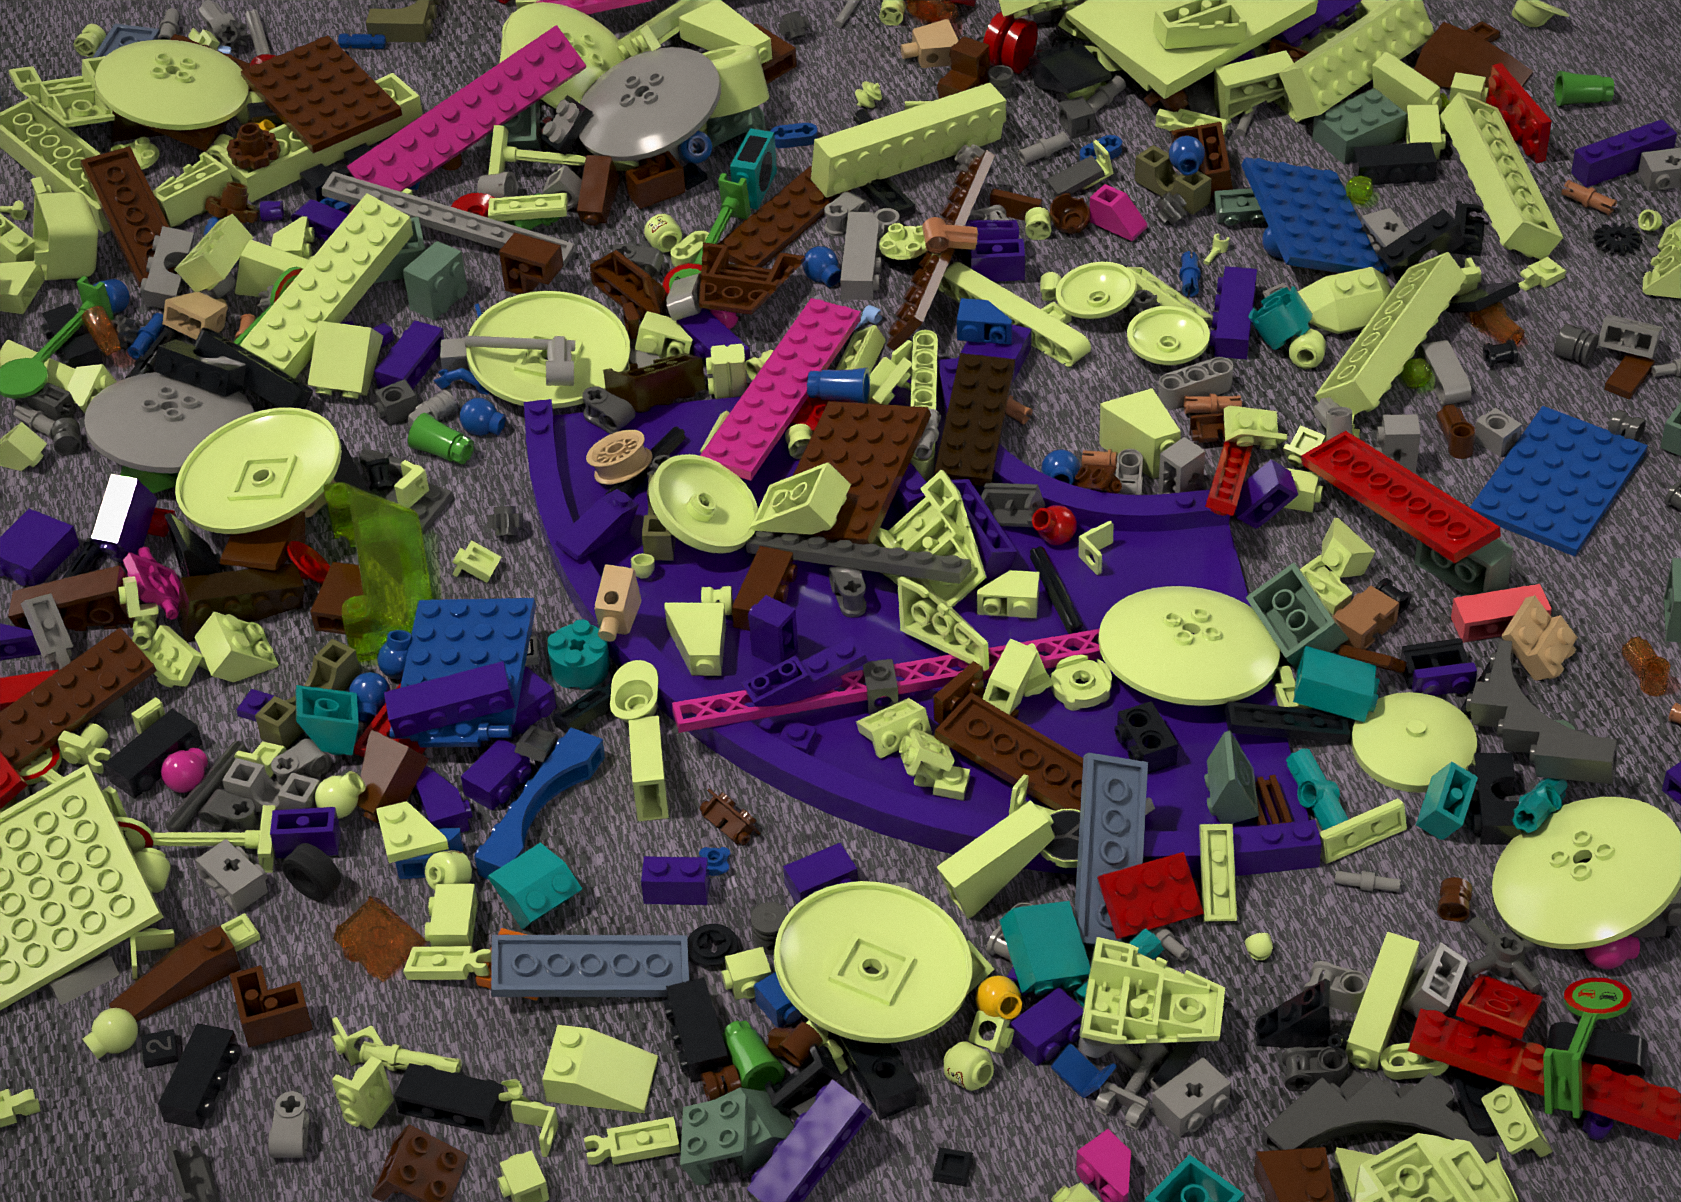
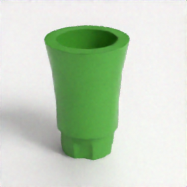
[1554,71,1614,106]
[408,413,474,464]
[722,1020,785,1092]

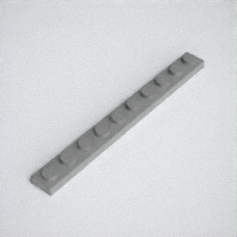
[322,172,574,268]

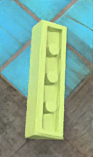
[1126,267,1213,326]
[836,325,886,373]
[0,340,76,404]

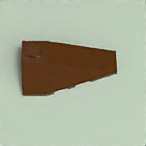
[109,924,241,1022]

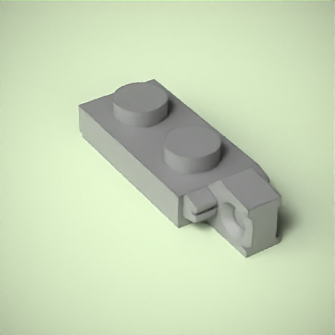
[21,593,73,670]

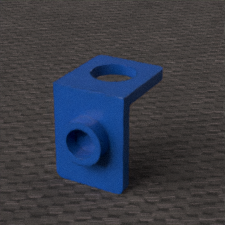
[1051,1044,1117,1098]

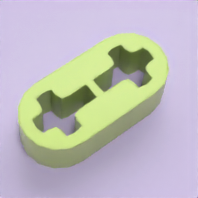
[670,231,709,267]

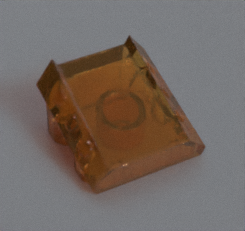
[905,0,959,23]
[333,896,426,982]

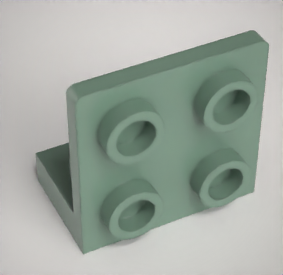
[706,106,766,148]
[680,1093,748,1185]

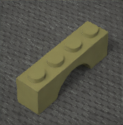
[255,639,361,749]

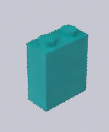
[1293,646,1380,722]
[999,901,1091,996]

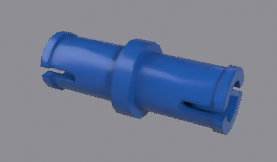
[1179,251,1201,297]
[127,313,166,360]

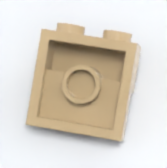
[1501,595,1578,681]

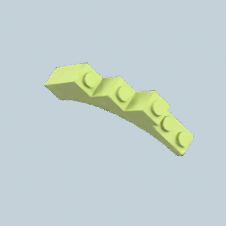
[616,0,714,60]

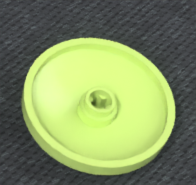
[649,454,758,554]
[1351,692,1477,793]

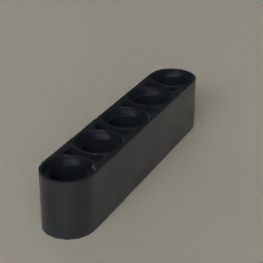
[193,328,313,409]

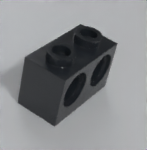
[1114,701,1178,774]

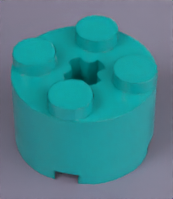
[1248,286,1313,350]
[547,619,610,690]

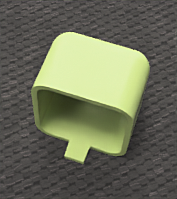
[33,192,98,280]

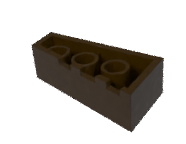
[177,563,305,643]

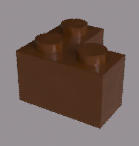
[937,36,990,99]
[626,150,685,209]
[499,232,564,295]
[229,965,313,1048]

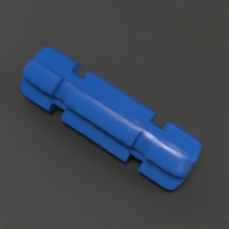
[338,33,386,49]

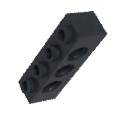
[828,1031,919,1120]

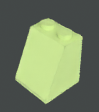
[308,320,383,399]
[1099,388,1181,479]

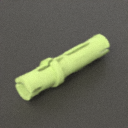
[359,1041,462,1073]

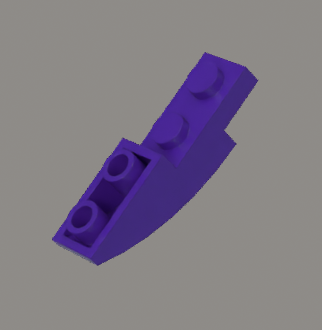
[742,636,868,707]

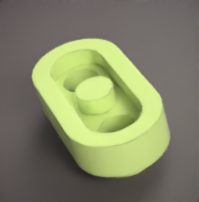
[1380,1043,1449,1080]

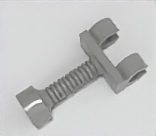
[1095,1043,1169,1130]

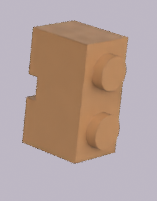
[1333,586,1399,650]

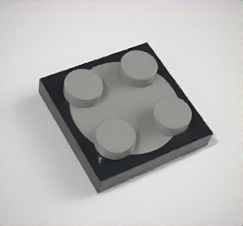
[540,95,592,155]

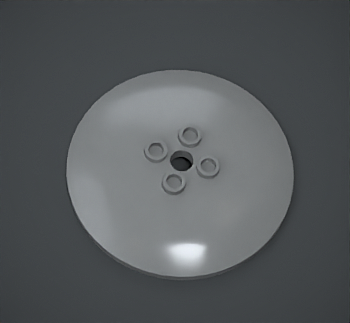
[578,47,721,161]
[84,372,254,473]

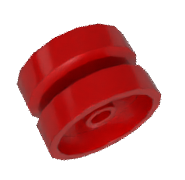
[983,11,1038,74]

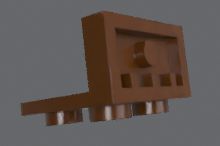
[933,661,1019,724]
[371,1124,468,1202]

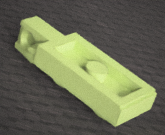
[1155,108,1228,134]

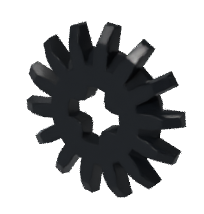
[1593,222,1642,255]

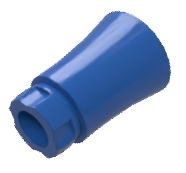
[807,367,870,404]

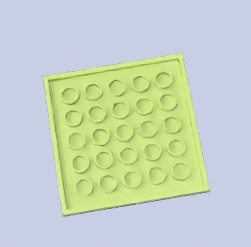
[0,764,164,1010]

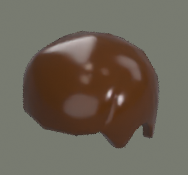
[1050,193,1091,234]

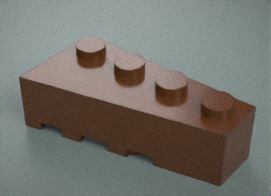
[8,565,145,631]
[1254,1147,1335,1202]

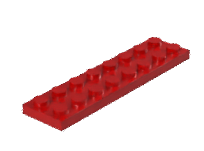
[1301,431,1501,563]
[1408,1008,1681,1140]

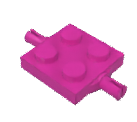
[123,547,180,620]

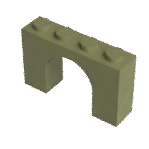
[366,0,441,42]

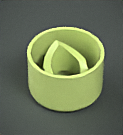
[702,45,769,118]

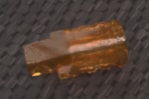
[82,306,121,355]

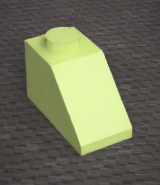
[0,422,47,471]
[1321,518,1375,578]

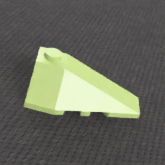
[1643,218,1681,299]
[897,576,989,671]

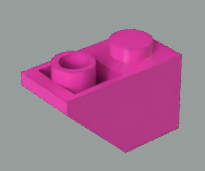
[1089,184,1147,241]
[1076,1129,1131,1202]

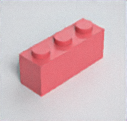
[1451,584,1552,643]

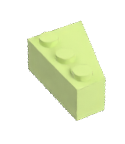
[1214,50,1294,124]
[152,152,233,227]
[174,214,254,292]

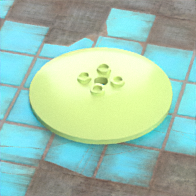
[503,2,624,108]
[95,40,249,130]
[466,291,630,409]
[175,408,342,534]
[1098,586,1280,706]
[1492,797,1681,949]
[774,881,972,1043]

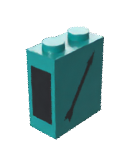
[730,128,777,210]

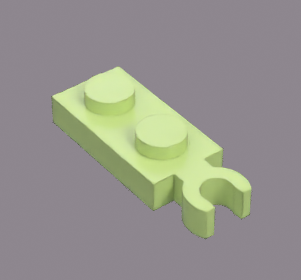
[403,946,491,980]
[584,1117,680,1165]

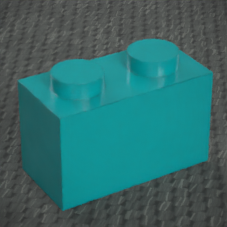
[1416,761,1478,840]

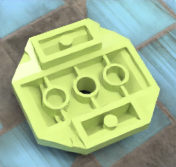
[1353,1133,1511,1202]

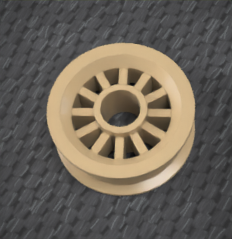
[586,430,653,485]

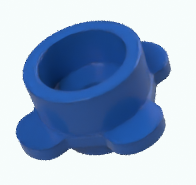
[699,847,730,876]

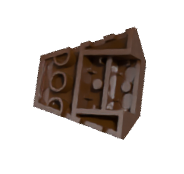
[1414,22,1533,89]
[699,242,805,315]

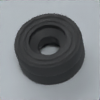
[282,843,341,902]

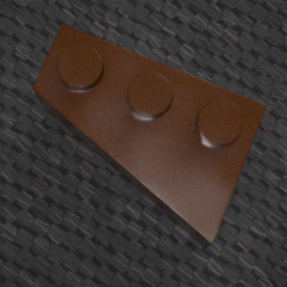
[1170,122,1233,198]

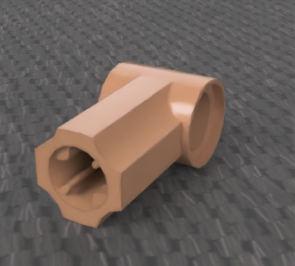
[922,217,978,253]

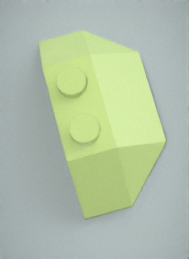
[1298,267,1392,334]

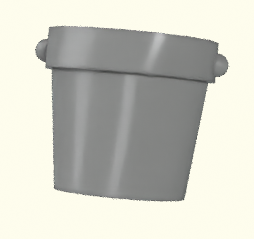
[477,172,518,198]

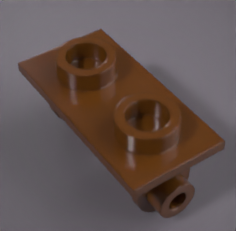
[1189,413,1225,444]
[1072,465,1122,494]
[700,789,761,845]

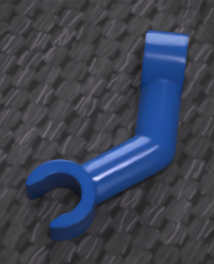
[433,368,489,395]

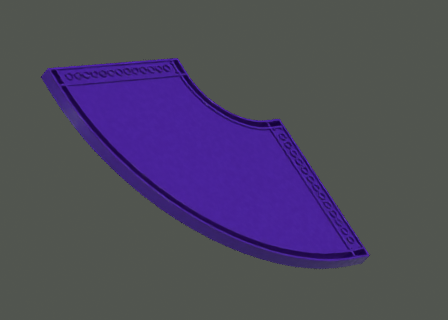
[524,358,1322,878]

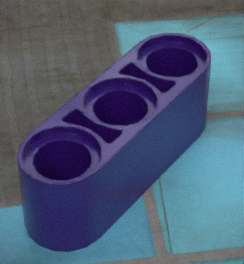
[291,199,349,241]

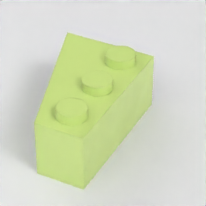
[1153,0,1247,49]

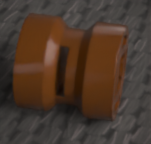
[1437,877,1473,922]
[701,1064,742,1101]

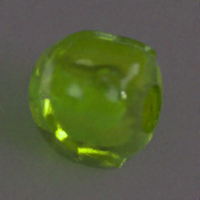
[1345,176,1373,205]
[1400,358,1432,389]

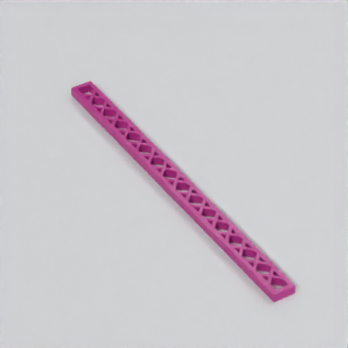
[672,629,1103,733]

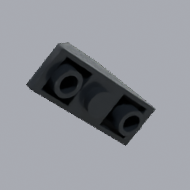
[1255,979,1331,1048]

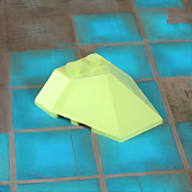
[9,56,115,128]
[873,470,987,608]
[1079,937,1225,1044]

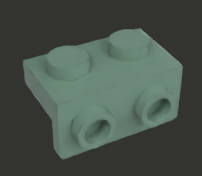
[1214,188,1266,226]

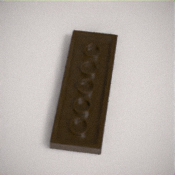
[934,353,1015,486]

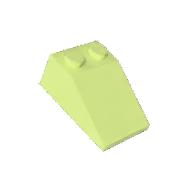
[750,462,851,535]
[542,1025,658,1113]

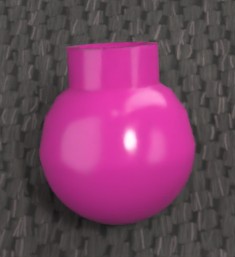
[161,748,208,793]
[1584,934,1640,970]

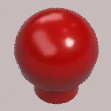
[1032,505,1077,545]

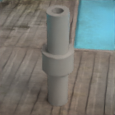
[1651,359,1681,377]
[1335,871,1401,892]
[1148,926,1189,961]

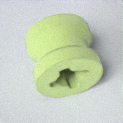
[879,0,906,26]
[1025,207,1052,240]
[785,424,813,459]

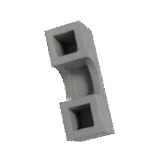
[140,226,194,309]
[222,758,320,813]

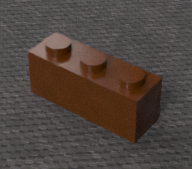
[732,546,798,631]

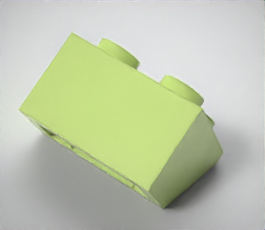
[195,612,279,682]

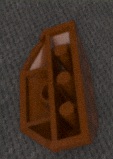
[590,250,666,322]

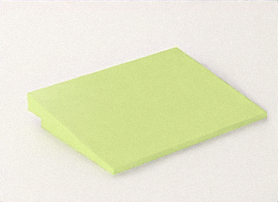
[1066,0,1318,99]

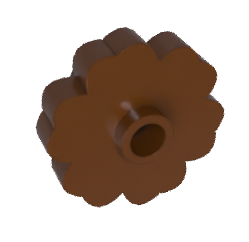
[1144,89,1190,112]
[227,123,281,170]
[205,182,259,223]

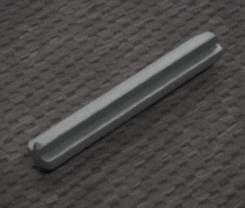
[165,741,247,832]

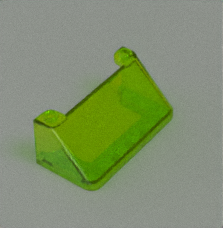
[323,482,433,663]

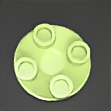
[110,137,160,170]
[879,223,927,260]

